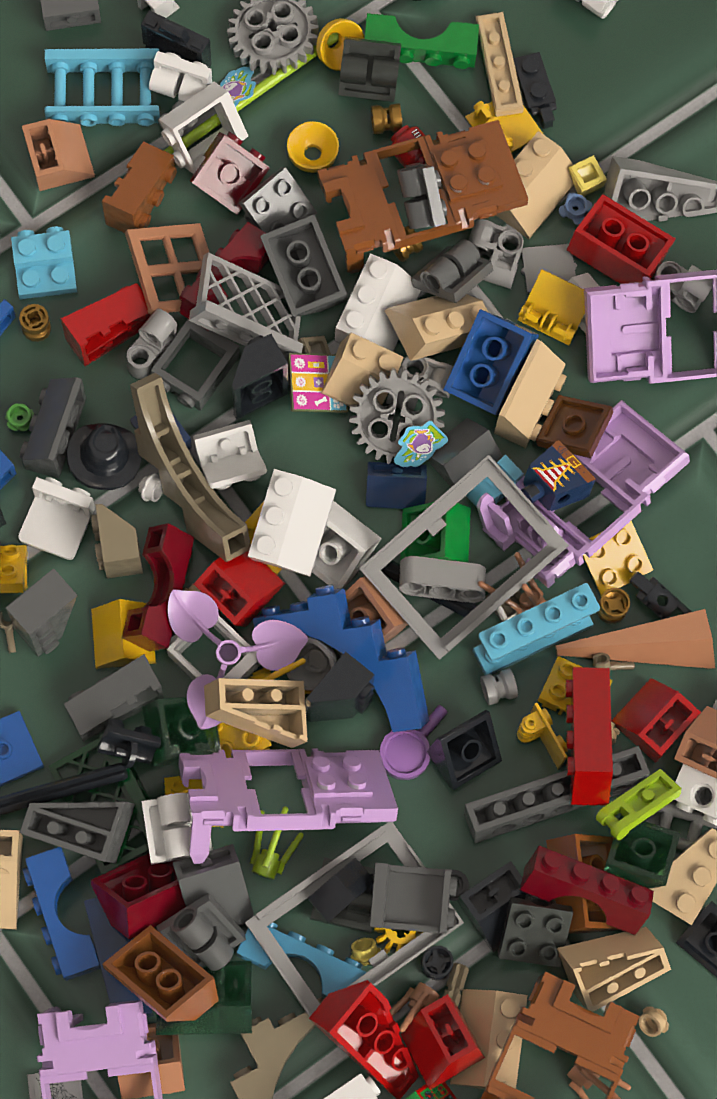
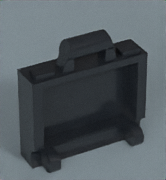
[141,10,212,68]

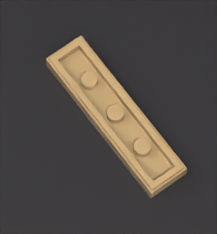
[475,12,524,117]

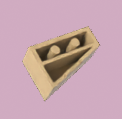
[643,828,717,925]

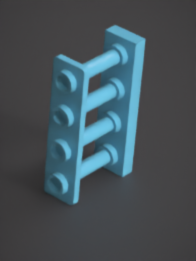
[44,48,160,126]
[472,583,600,675]

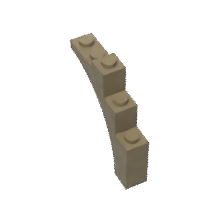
[130,373,251,562]
[230,997,323,1099]

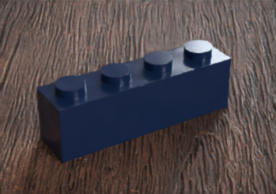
[84,897,154,1018]

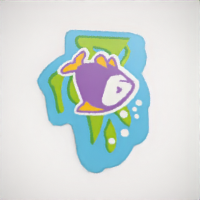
[220,66,256,107]
[394,421,448,467]

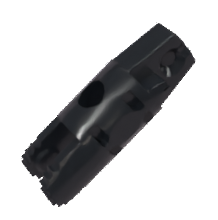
[628,571,692,620]

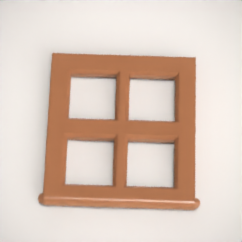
[125,223,209,315]

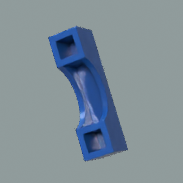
[22,847,101,981]

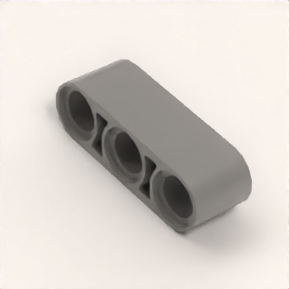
[399,556,486,603]

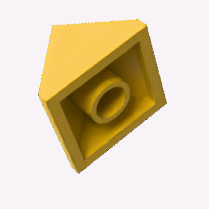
[91,599,156,669]

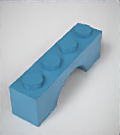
[236,922,366,998]

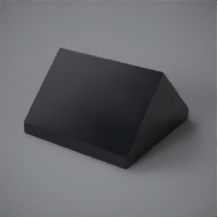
[427,710,502,790]
[676,901,717,977]

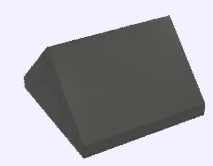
[428,418,503,487]

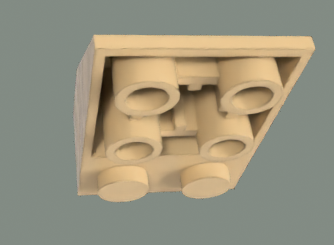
[0,830,23,930]

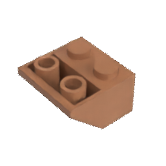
[22,119,95,191]
[674,706,717,779]

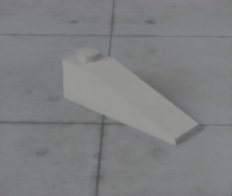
[605,156,717,222]

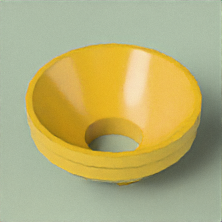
[316,18,365,71]
[287,121,339,173]

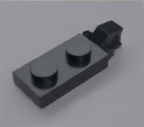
[513,52,557,129]

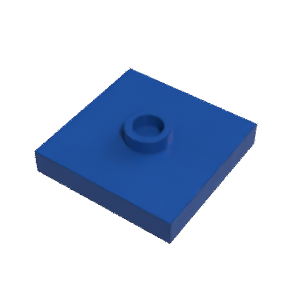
[0,710,44,787]

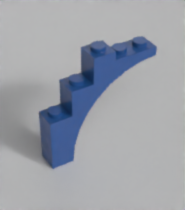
[253,585,430,732]

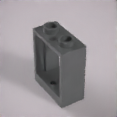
[151,319,240,411]

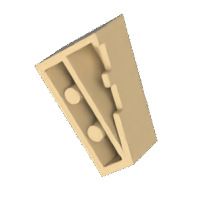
[204,678,308,748]
[557,927,671,1012]

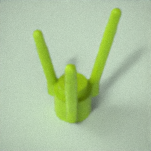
[250,806,304,880]

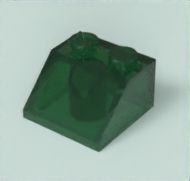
[142,697,221,767]
[603,814,681,889]

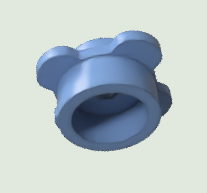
[559,193,592,225]

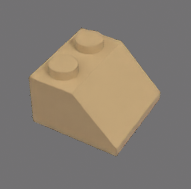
[321,332,404,407]

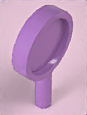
[380,705,448,780]

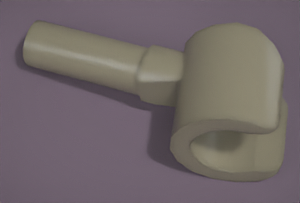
[0,611,16,653]
[593,653,635,672]

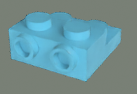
[11,226,77,300]

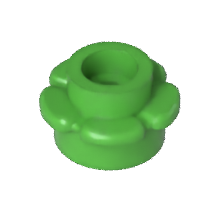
[5,404,34,431]

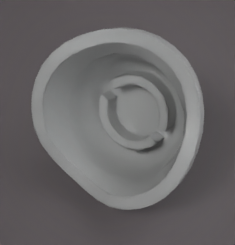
[286,638,336,691]

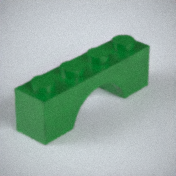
[364,13,479,69]

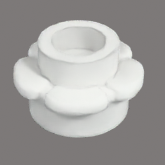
[138,473,163,502]

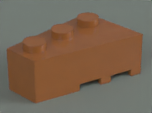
[102,142,177,233]

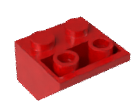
[194,551,285,627]
[611,678,701,763]
[400,994,485,1090]

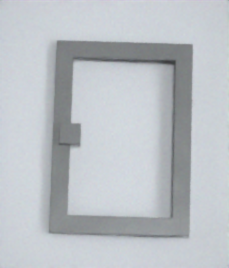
[359,455,569,660]
[245,822,464,1027]

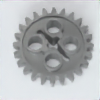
[227,0,319,75]
[349,368,445,464]

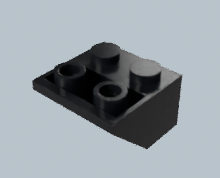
[457,861,528,952]

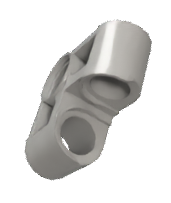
[468,219,524,289]
[652,261,712,313]
[127,308,177,379]
[386,356,453,411]

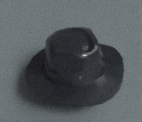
[67,423,142,490]

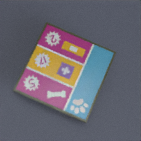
[288,353,348,413]

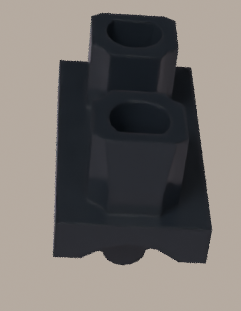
[97,719,161,769]

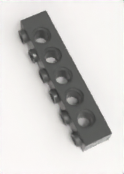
[464,746,650,843]

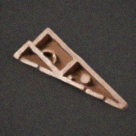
[555,609,715,669]

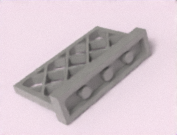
[189,252,303,362]

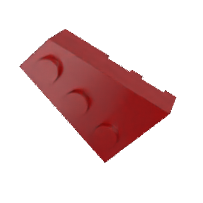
[61,283,151,366]

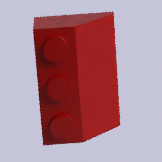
[566,194,676,284]

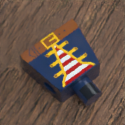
[521,440,596,511]

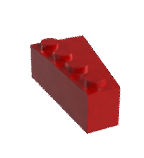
[565,667,613,806]

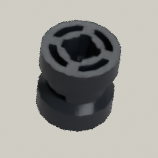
[421,946,454,980]

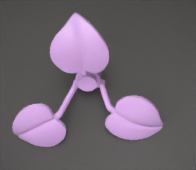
[168,590,308,729]

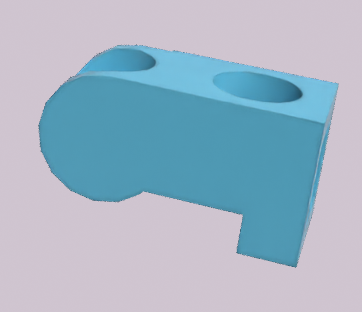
[466,454,524,506]

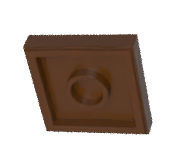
[536,395,614,458]

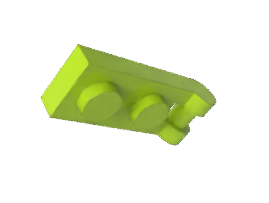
[596,769,682,840]

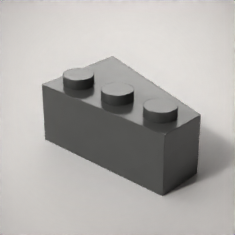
[6,568,77,657]
[64,654,164,742]
[20,802,135,863]

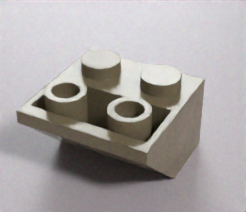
[91,504,143,579]

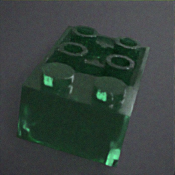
[156,961,253,1035]

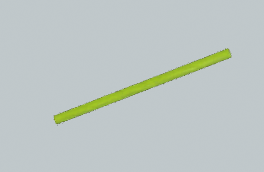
[163,33,339,154]

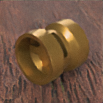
[371,103,402,134]
[19,304,51,342]
[597,588,630,624]

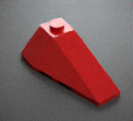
[309,980,419,1099]

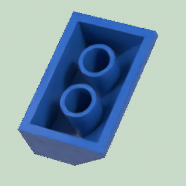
[443,309,539,415]

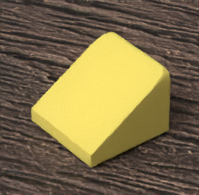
[568,155,607,196]

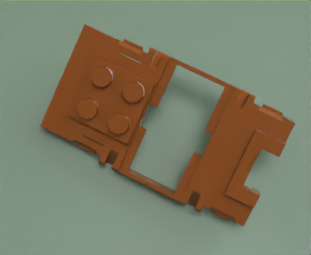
[317,120,528,274]
[481,971,640,1099]

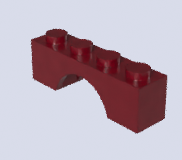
[179,222,269,331]
[122,523,195,651]
[520,846,654,935]

